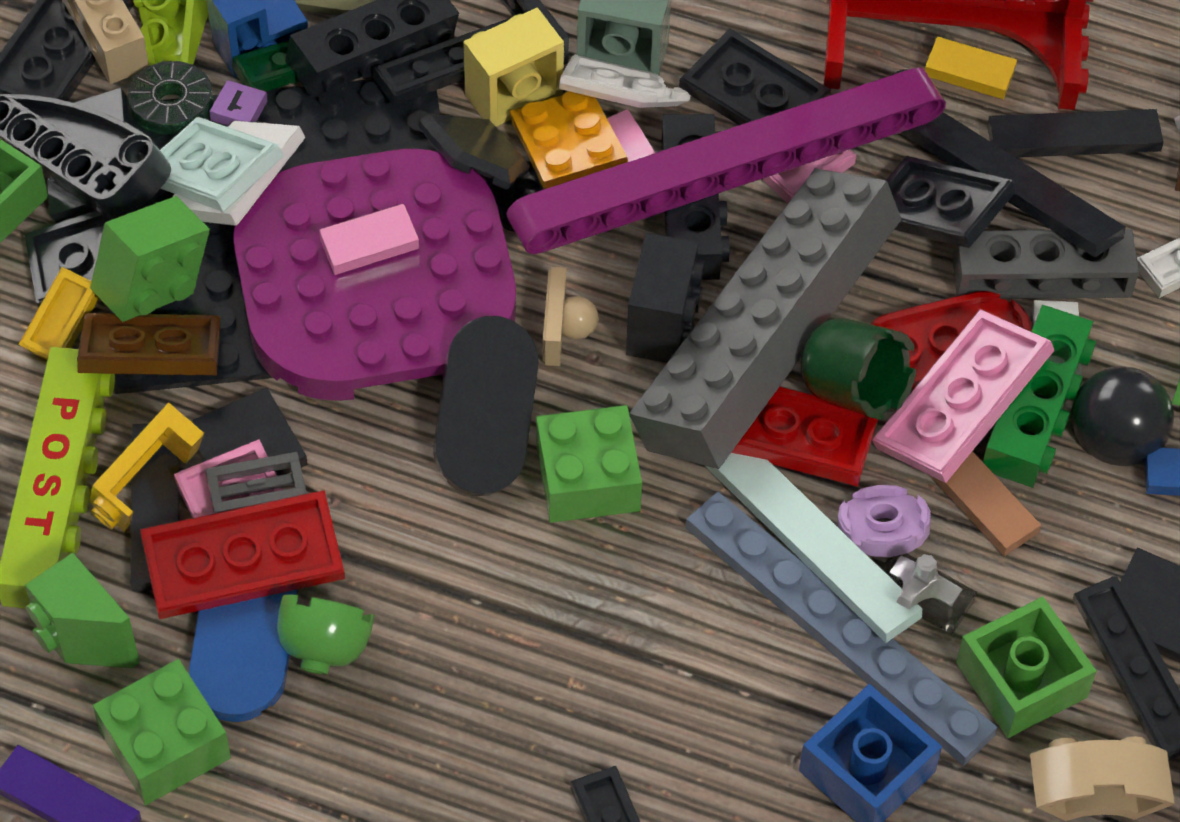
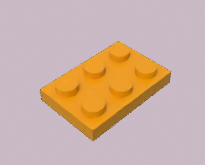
[510,91,628,190]

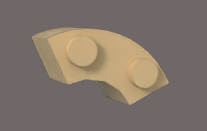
[1030,736,1175,821]

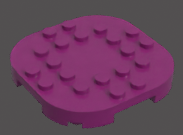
[234,149,516,401]

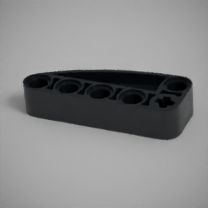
[0,94,171,220]

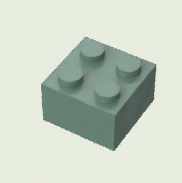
[577,0,671,76]

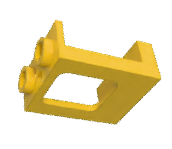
[89,402,204,532]

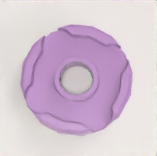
[838,485,931,557]

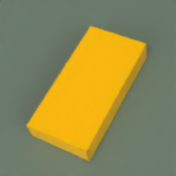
[925,36,1017,100]
[18,267,99,360]

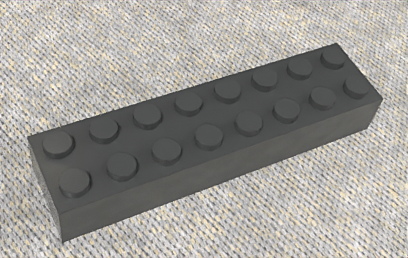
[629,168,902,469]

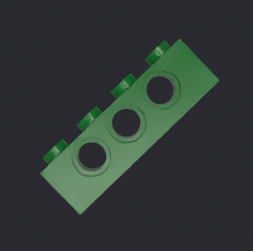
[983,304,1097,488]

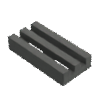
[205,452,307,513]

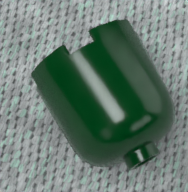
[801,318,916,420]

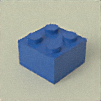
[799,683,942,822]

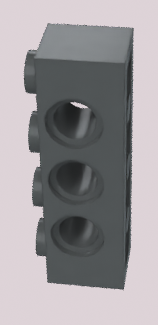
[952,229,1139,299]

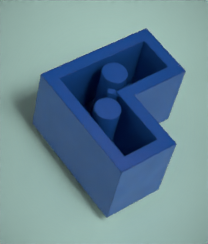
[207,0,308,78]

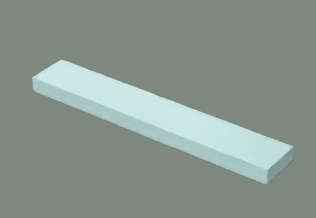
[705,453,922,643]

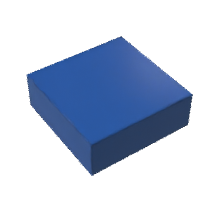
[1144,448,1180,496]

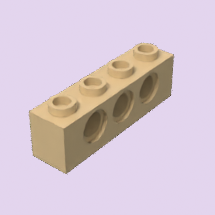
[62,0,149,84]

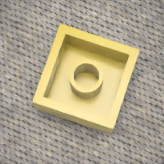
[463,7,564,127]

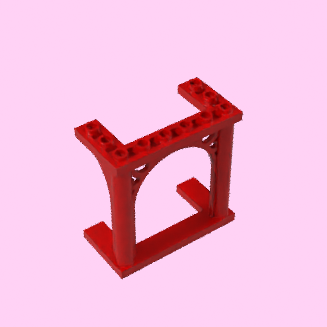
[823,0,1094,110]

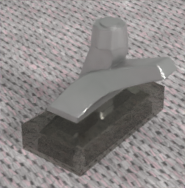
[881,553,977,635]

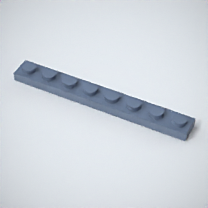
[686,491,998,766]

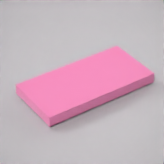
[872,309,1054,483]

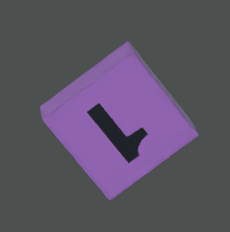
[210,80,267,126]

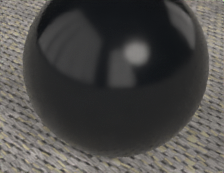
[1071,366,1174,466]

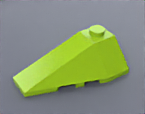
[133,0,209,76]

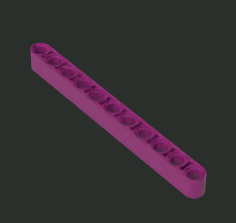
[506,67,946,254]

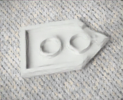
[559,55,690,108]

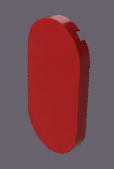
[871,291,1032,393]

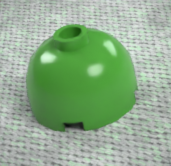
[277,595,375,675]

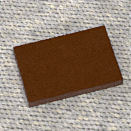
[77,313,221,375]

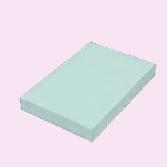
[160,117,284,212]

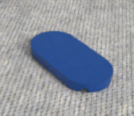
[189,589,298,722]

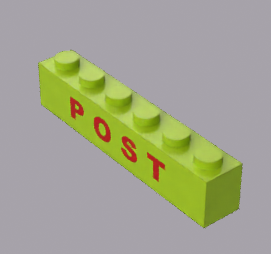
[0,347,115,609]

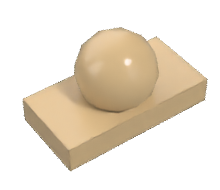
[543,267,599,366]

